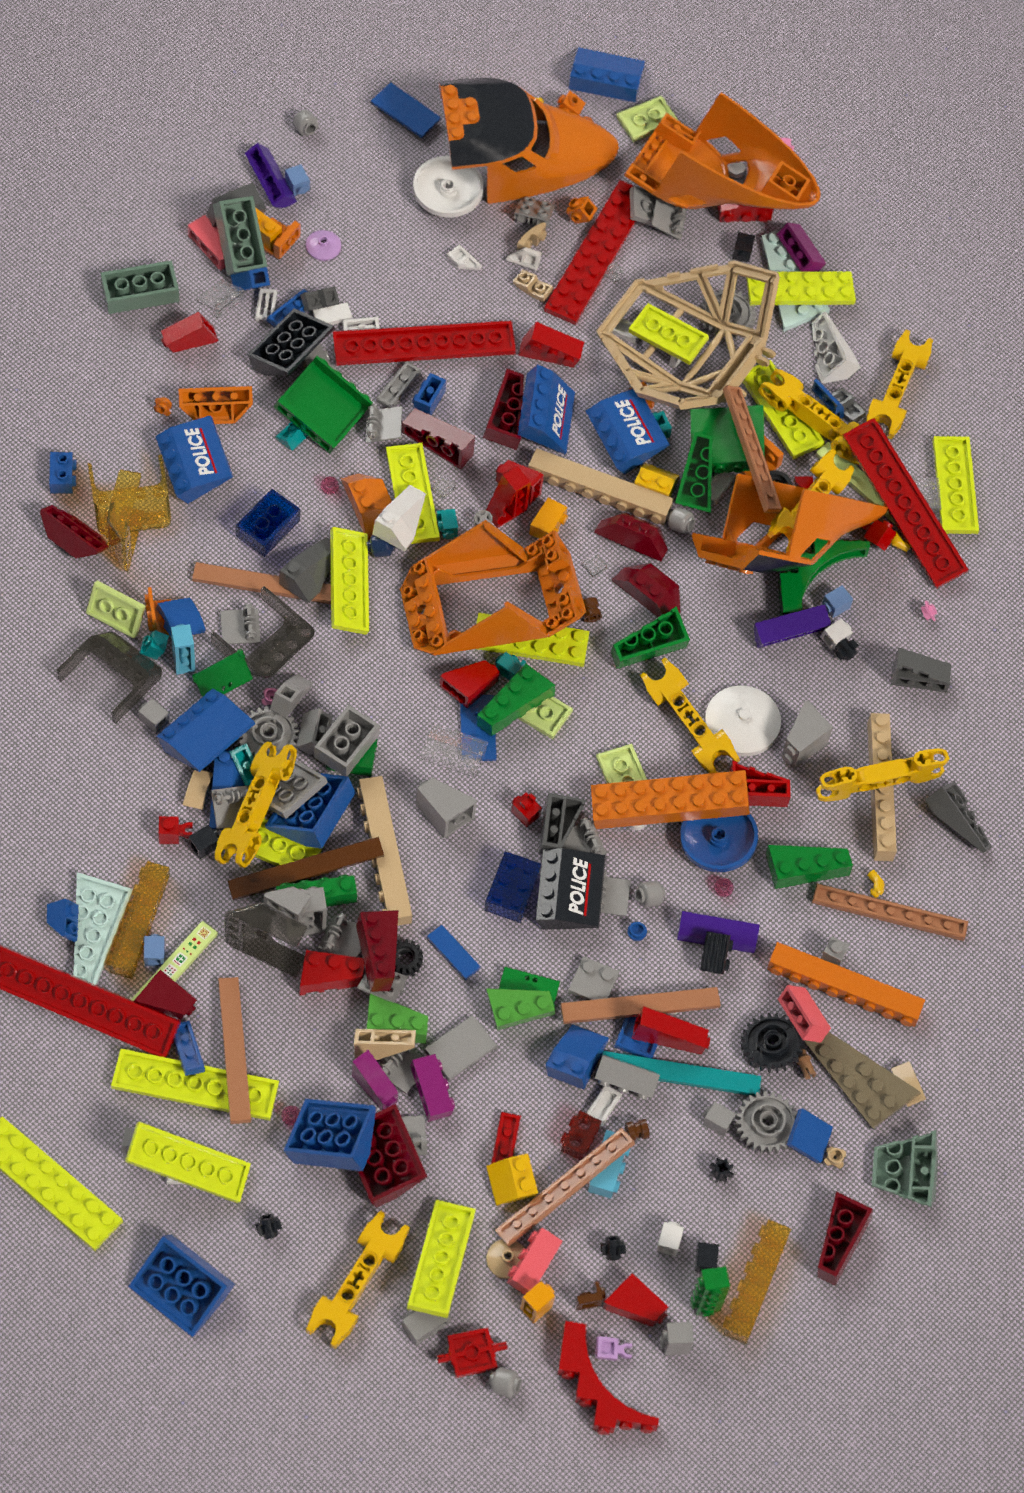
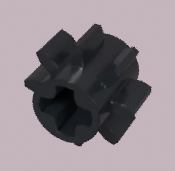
[835,638,859,661]
[709,1157,734,1184]
[255,1213,282,1239]
[600,1236,626,1261]

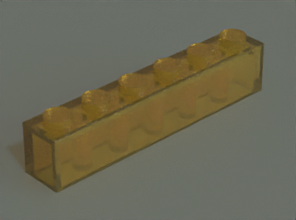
[106,861,170,979]
[722,1219,792,1344]

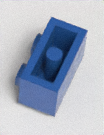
[412,373,446,415]
[49,452,77,494]

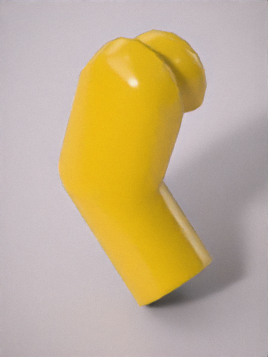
[890,531,910,552]
[867,870,885,898]

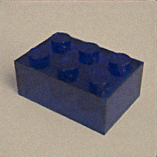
[236,489,301,557]
[484,851,542,923]

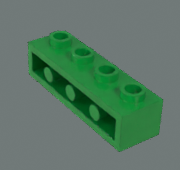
[276,875,357,914]
[690,1266,730,1317]

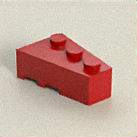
[717,204,774,223]
[518,322,585,368]
[486,466,531,528]
[730,760,791,807]
[300,950,365,996]

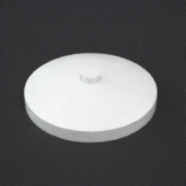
[413,156,484,217]
[705,686,781,756]

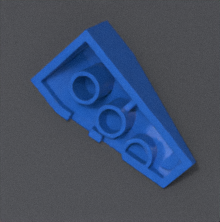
[209,750,249,830]

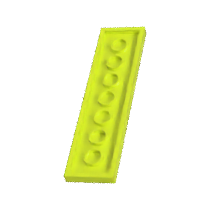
[111,1049,279,1121]
[0,1116,123,1252]

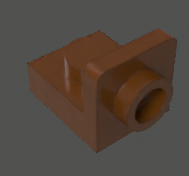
[576,1281,605,1311]

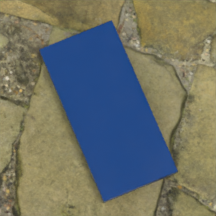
[371,82,441,138]
[460,695,497,761]

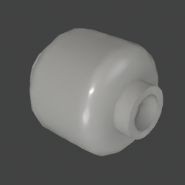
[293,110,319,136]
[667,507,695,534]
[635,881,666,908]
[489,1367,522,1398]

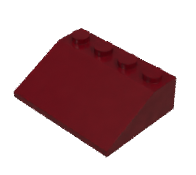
[358,1104,428,1208]

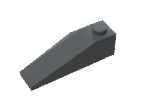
[279,537,331,604]
[924,781,992,853]

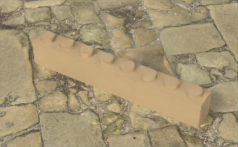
[528,448,674,525]
[867,713,897,861]
[356,776,412,926]

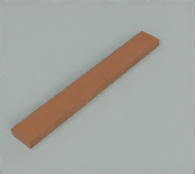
[723,385,782,514]
[192,562,331,604]
[812,883,968,941]
[218,977,251,1124]
[560,987,721,1024]
[495,1128,635,1247]

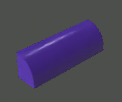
[245,142,297,208]
[754,604,831,648]
[677,911,760,954]

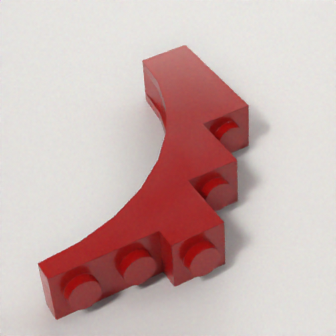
[557,1321,659,1435]

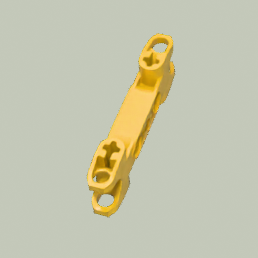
[866,329,934,440]
[758,369,859,465]
[767,448,855,552]
[640,657,740,774]
[215,742,297,868]
[815,748,950,802]
[306,1210,410,1350]

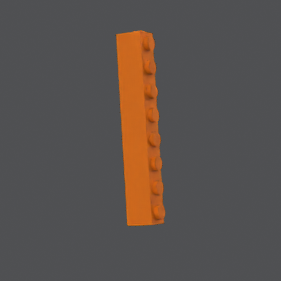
[767,942,926,1027]

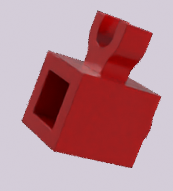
[861,520,897,551]
[511,792,542,828]
[159,816,193,844]

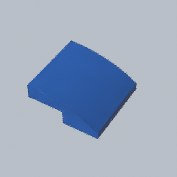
[812,379,844,419]
[156,597,206,636]

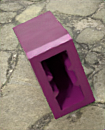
[352,1050,399,1110]

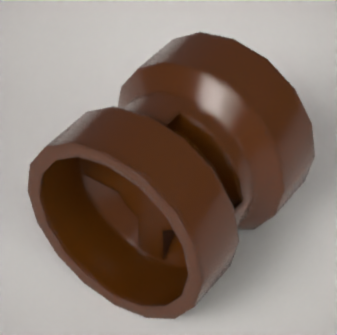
[583,597,602,623]
[625,1119,650,1141]

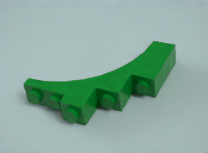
[778,538,870,616]

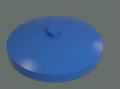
[680,814,758,872]

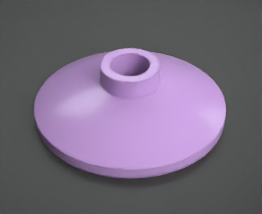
[306,230,341,261]

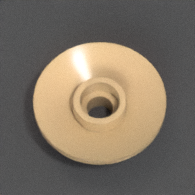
[486,1239,524,1279]

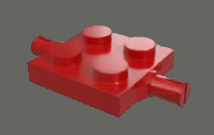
[436,1327,508,1378]

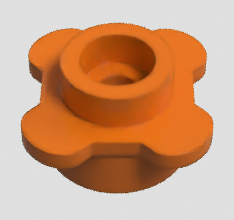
[154,397,172,416]

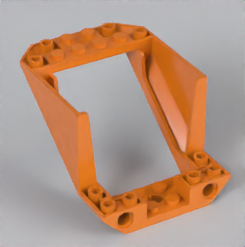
[400,520,586,656]

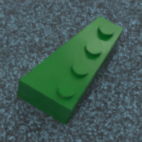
[675,432,713,513]
[610,606,690,669]
[477,664,556,736]
[765,845,853,889]

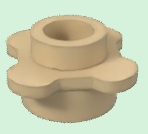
[824,1147,846,1169]

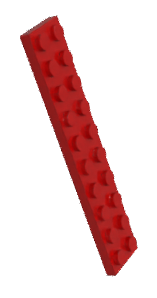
[544,180,637,325]
[333,321,516,366]
[842,417,969,589]
[0,945,181,1058]

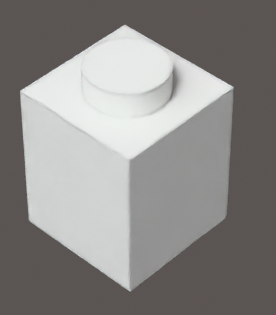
[820,618,853,651]
[656,1222,684,1257]

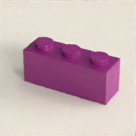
[776,222,826,272]
[410,1054,455,1122]

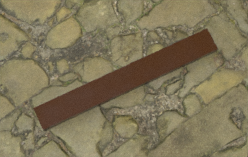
[227,837,384,901]

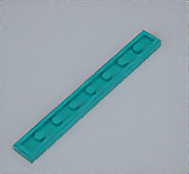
[603,1051,762,1096]

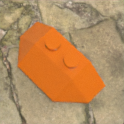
[178,386,253,424]
[341,473,392,540]

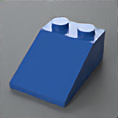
[545,1024,609,1090]

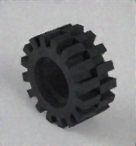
[395,939,423,978]

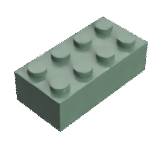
[213,196,268,276]
[101,260,180,314]

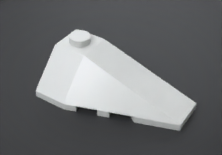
[812,311,861,384]
[373,485,426,551]

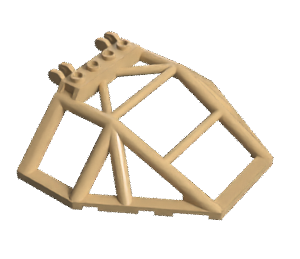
[596,260,780,410]

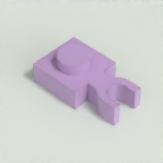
[595,1336,632,1361]

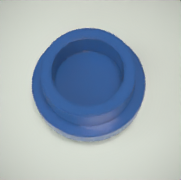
[627,922,647,941]

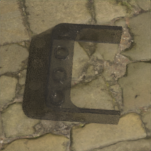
[211,586,315,678]
[57,631,162,724]
[224,902,307,977]

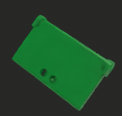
[192,649,253,697]
[499,967,560,1007]

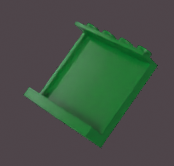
[273,355,373,454]
[691,405,765,474]

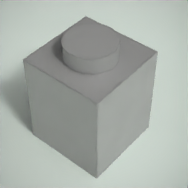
[138,699,169,734]
[821,936,850,966]
[702,1102,736,1137]

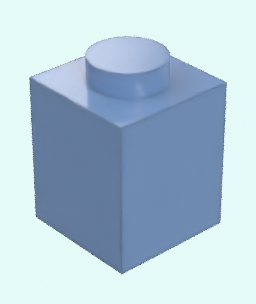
[285,164,310,196]
[822,585,853,618]
[144,934,165,966]

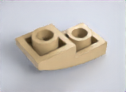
[517,222,547,251]
[513,269,554,303]
[183,770,213,810]
[891,1061,926,1107]

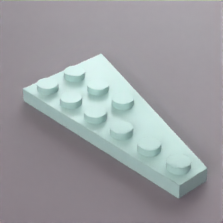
[761,230,830,332]
[73,872,133,985]

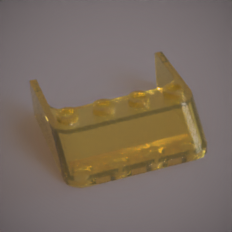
[88,455,171,535]
[104,469,144,572]

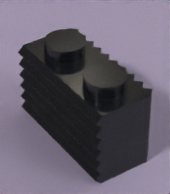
[700,931,733,975]

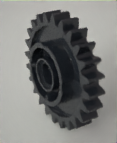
[741,1013,805,1073]

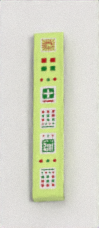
[131,921,218,1001]

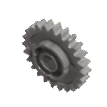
[700,289,757,340]
[238,706,299,756]
[735,1091,797,1155]

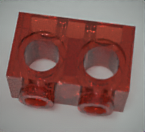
[560,1110,602,1161]

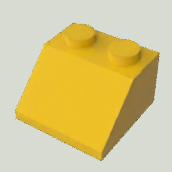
[634,463,680,497]
[486,1153,538,1206]

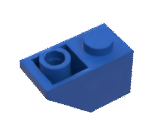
[230,267,270,293]
[47,898,79,942]

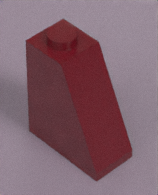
[134,970,197,1019]

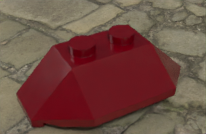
[40,505,109,559]
[594,512,668,562]
[612,563,681,617]

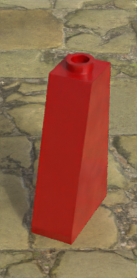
[632,1006,711,1055]

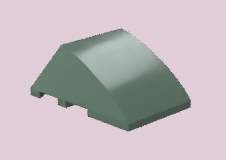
[872,1130,938,1208]

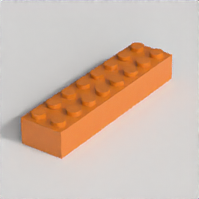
[591,770,750,829]

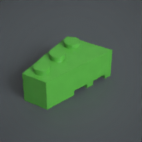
[486,988,555,1031]
[367,994,428,1044]

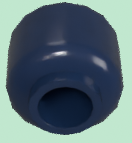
[367,535,395,558]

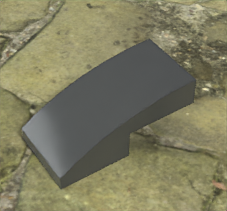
[300,287,340,312]
[832,388,866,423]

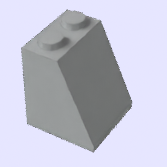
[782,700,833,769]
[416,778,477,839]

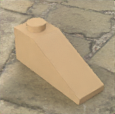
[354,1029,416,1060]

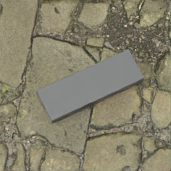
[376,361,421,408]

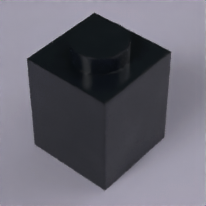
[732,232,755,262]
[189,825,220,859]
[694,1242,719,1274]

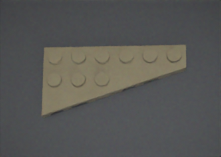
[805,1032,921,1129]

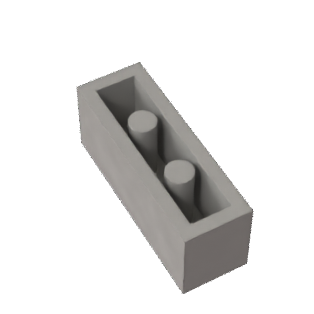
[595,1054,660,1100]

